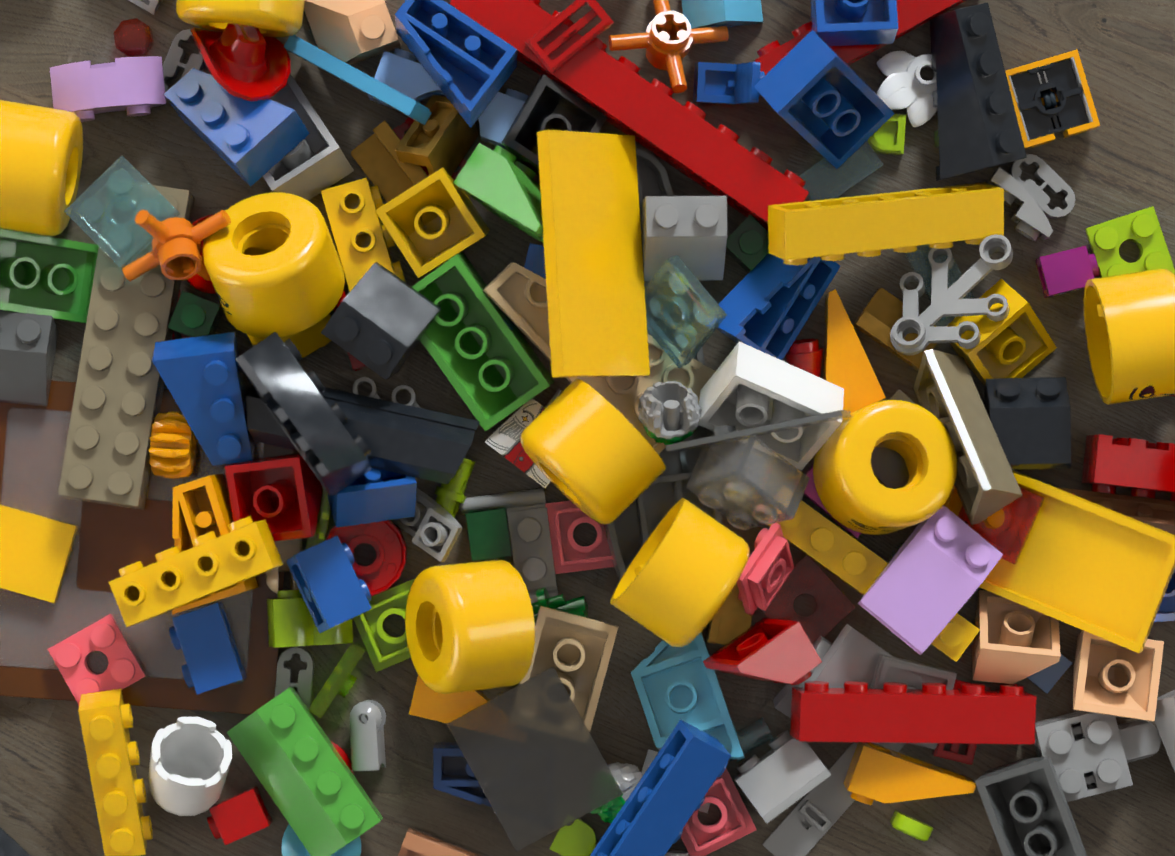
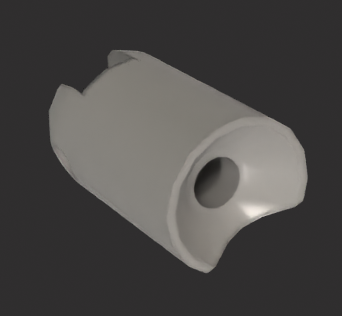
[349,700,386,771]

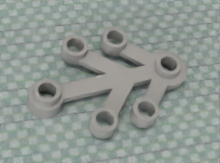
[890,234,1013,355]

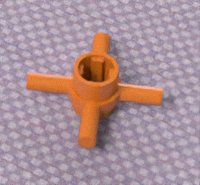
[609,0,729,93]
[122,210,231,281]

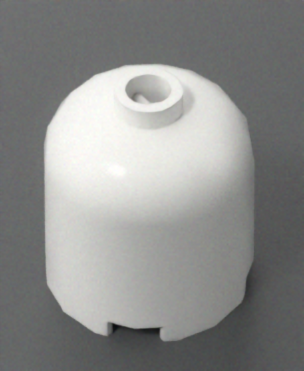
[148,717,232,816]

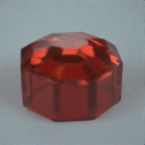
[113,18,154,57]

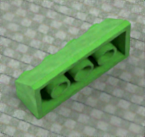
[412,252,555,431]
[226,687,383,856]

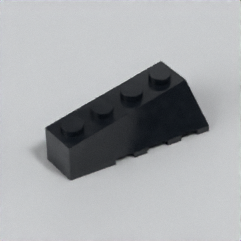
[930,3,1027,181]
[235,332,372,497]

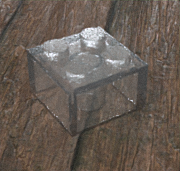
[686,435,810,530]

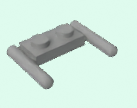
[459,488,558,603]

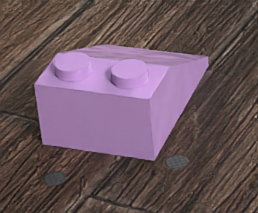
[858,505,1003,655]

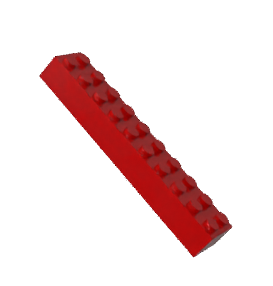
[449,0,810,231]

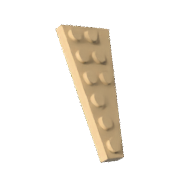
[483,262,715,455]

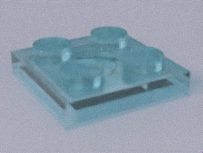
[64,155,180,269]
[645,255,727,368]

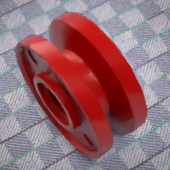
[326,520,407,596]

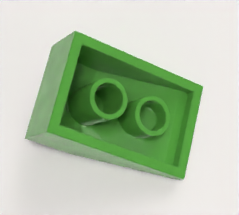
[453,143,544,244]
[0,228,99,324]

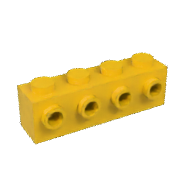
[321,177,406,292]
[109,516,283,627]
[78,688,153,856]

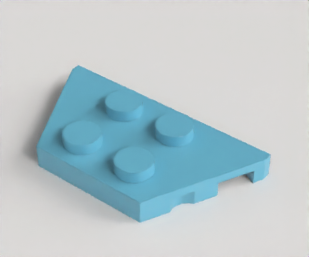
[631,632,745,760]

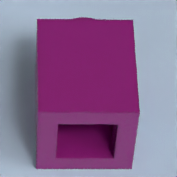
[1035,246,1099,298]

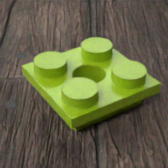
[1085,206,1175,278]
[353,578,415,672]

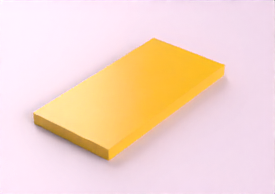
[537,130,650,377]
[944,470,1175,653]

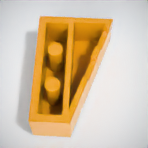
[172,473,259,615]

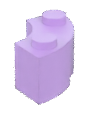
[50,56,166,122]

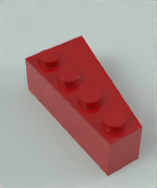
[1081,434,1175,501]

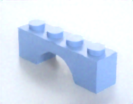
[368,48,528,149]

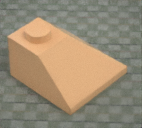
[304,0,401,65]
[972,590,1061,684]
[1073,630,1164,722]

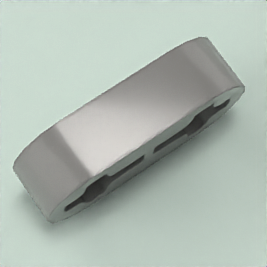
[163,29,205,100]
[1009,154,1076,219]
[275,647,315,711]

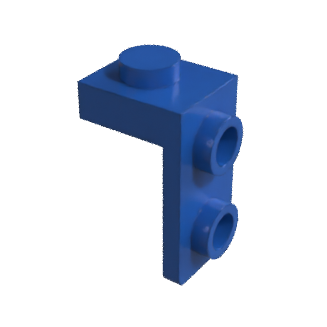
[693,62,765,105]

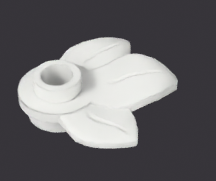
[877,51,937,128]

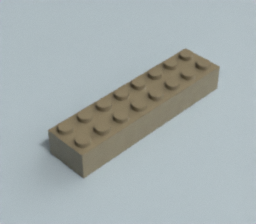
[58,179,195,510]

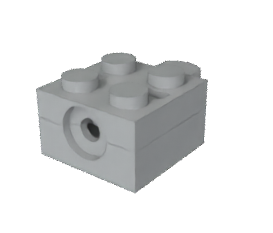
[1034,711,1161,802]

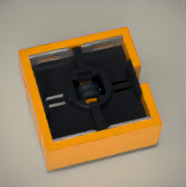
[1005,49,1100,150]

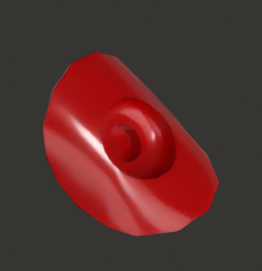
[190,23,291,102]

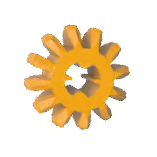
[148,411,198,479]

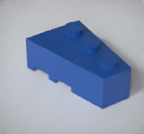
[395,0,517,128]
[164,68,310,187]
[704,253,841,360]
[152,332,254,466]

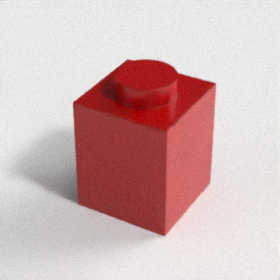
[207,786,273,845]

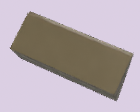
[914,349,1022,525]

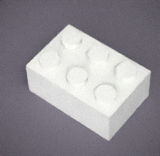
[699,341,844,470]

